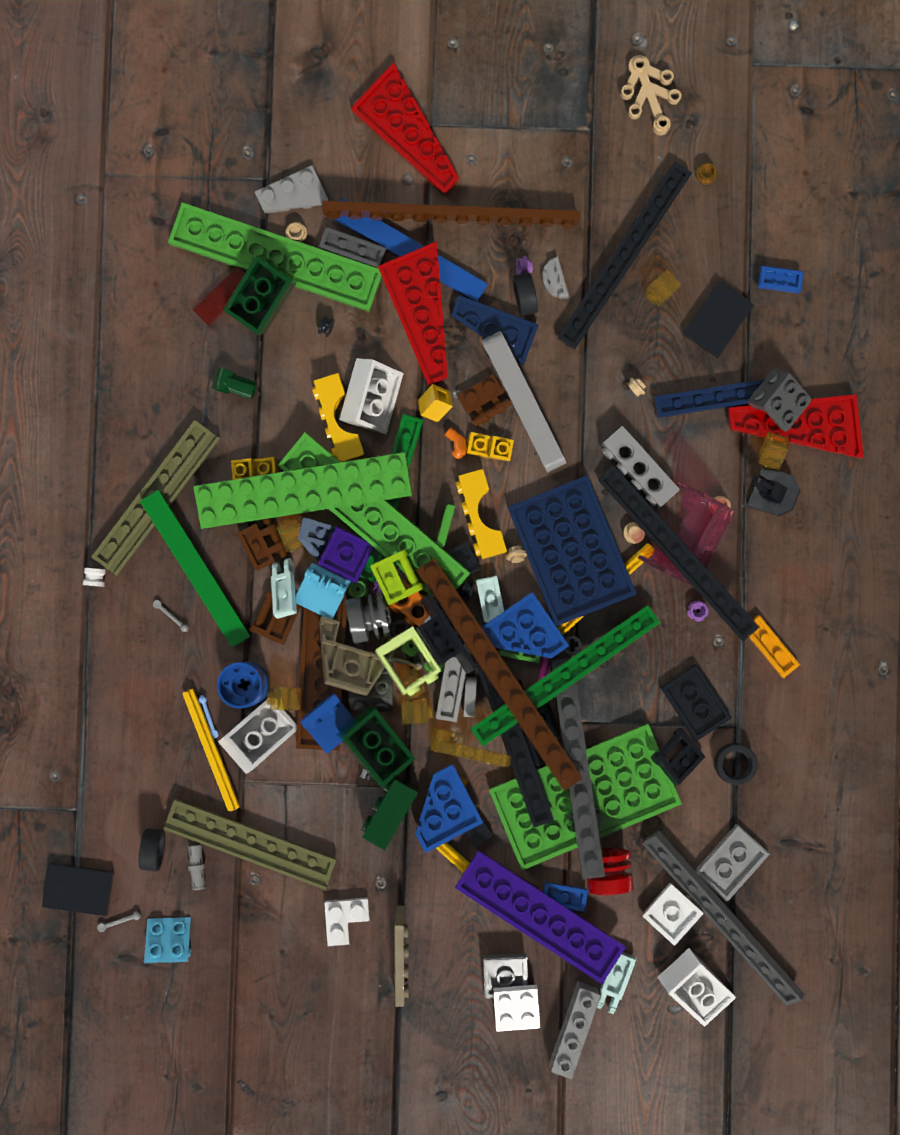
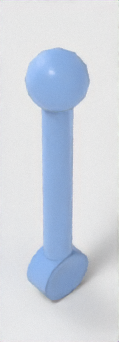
[199,695,219,738]

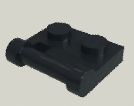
[651,728,705,786]

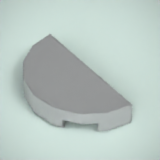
[542,256,569,299]

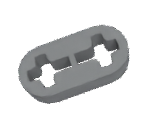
[464,676,477,718]

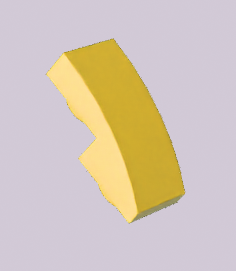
[466,432,514,461]
[231,457,278,480]

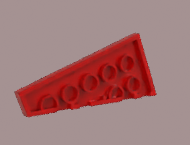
[351,62,459,196]
[378,241,448,386]
[727,394,864,459]

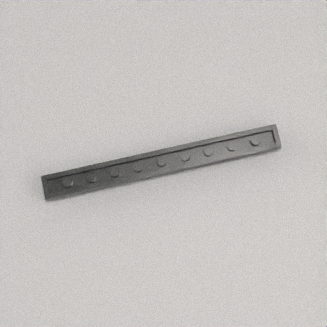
[551,658,605,879]
[642,831,805,1006]

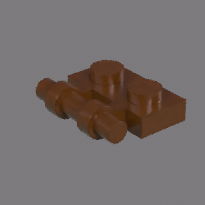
[457,374,512,427]
[237,518,289,571]

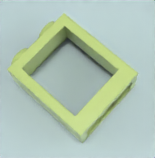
[375,626,441,696]

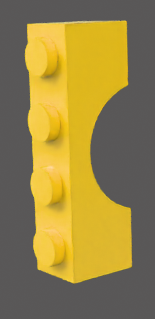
[312,373,365,462]
[455,469,507,560]

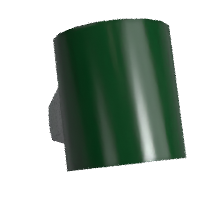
[211,367,257,400]

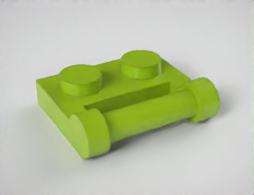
[370,549,424,605]

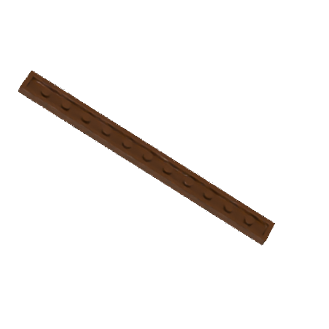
[322,201,580,228]
[416,558,583,791]

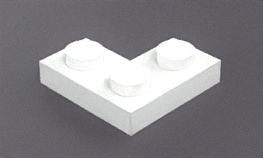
[324,897,370,946]

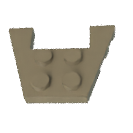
[319,616,397,696]

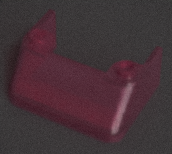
[638,481,734,585]

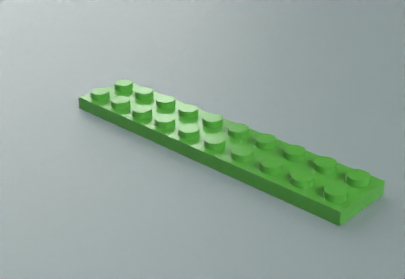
[168,202,382,312]
[278,432,471,597]
[193,452,413,529]

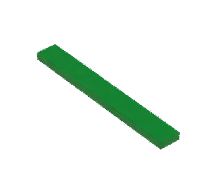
[359,414,423,583]
[140,490,251,647]

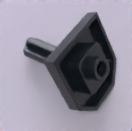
[747,466,801,517]

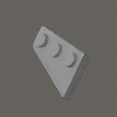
[255,165,329,213]

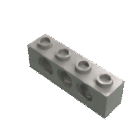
[601,426,680,508]
[549,981,601,1079]

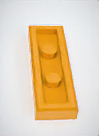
[749,615,800,678]

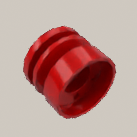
[587,848,634,895]

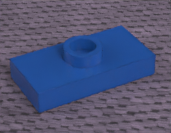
[757,265,804,294]

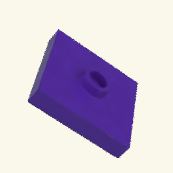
[317,526,374,584]

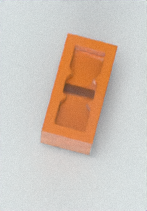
[388,580,429,628]

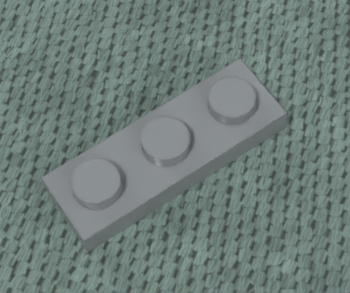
[435,656,466,722]

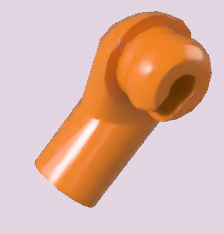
[445,427,467,459]

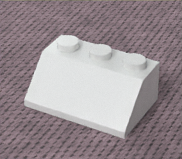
[339,358,404,434]

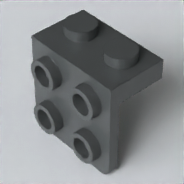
[747,369,811,431]
[349,661,394,712]

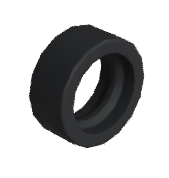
[513,272,538,316]
[714,743,758,785]
[139,828,165,872]

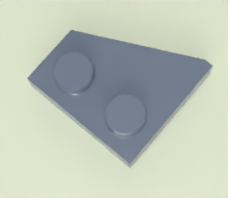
[298,518,336,562]

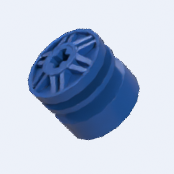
[217,662,270,709]

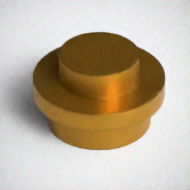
[696,163,718,185]

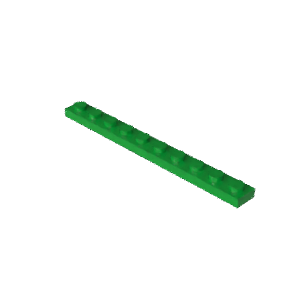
[470,605,661,747]

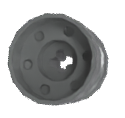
[346,592,392,644]

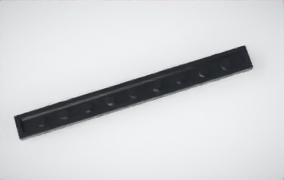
[557,161,692,350]
[598,465,760,642]
[474,614,554,828]

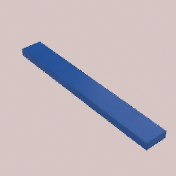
[334,198,488,302]

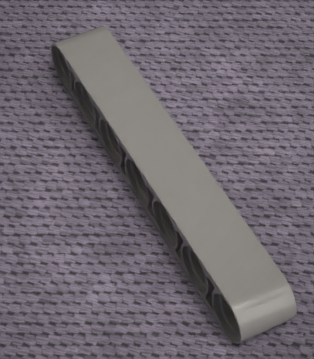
[481,331,566,473]

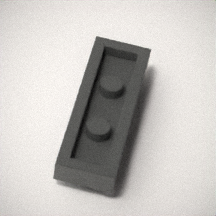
[319,227,387,268]

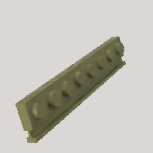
[91,420,220,576]
[163,799,337,890]

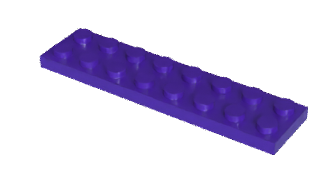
[455,849,626,984]

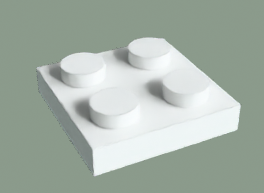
[641,883,704,946]
[493,985,540,1031]

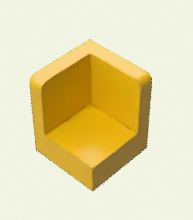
[418,384,453,422]

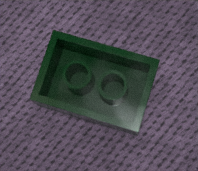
[223,255,298,335]
[337,706,416,788]
[361,775,419,851]

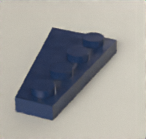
[451,295,538,366]

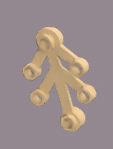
[621,55,681,135]

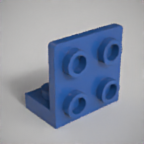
[299,693,354,753]

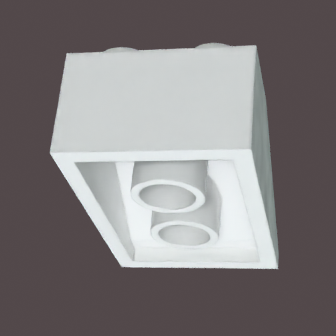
[218,696,297,774]
[657,948,736,1027]

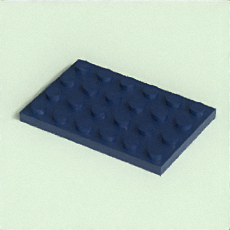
[508,476,637,627]

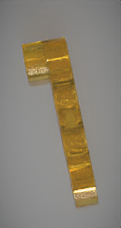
[429,728,511,767]

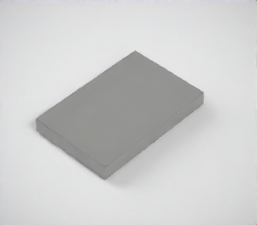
[695,824,770,902]

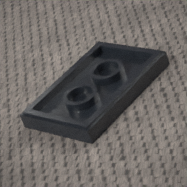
[682,281,754,358]
[659,664,732,742]
[42,863,114,916]

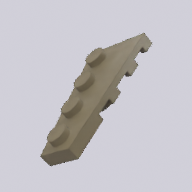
[395,906,409,1007]

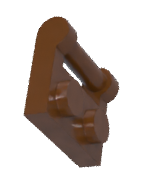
[249,591,301,645]

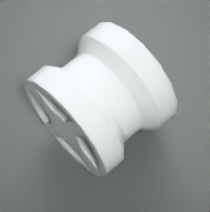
[82,568,106,587]

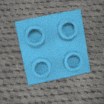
[296,563,351,619]
[144,917,191,963]

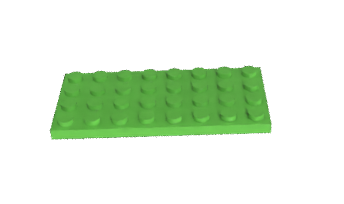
[489,723,682,870]

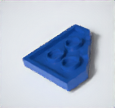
[481,592,569,658]
[415,764,483,853]

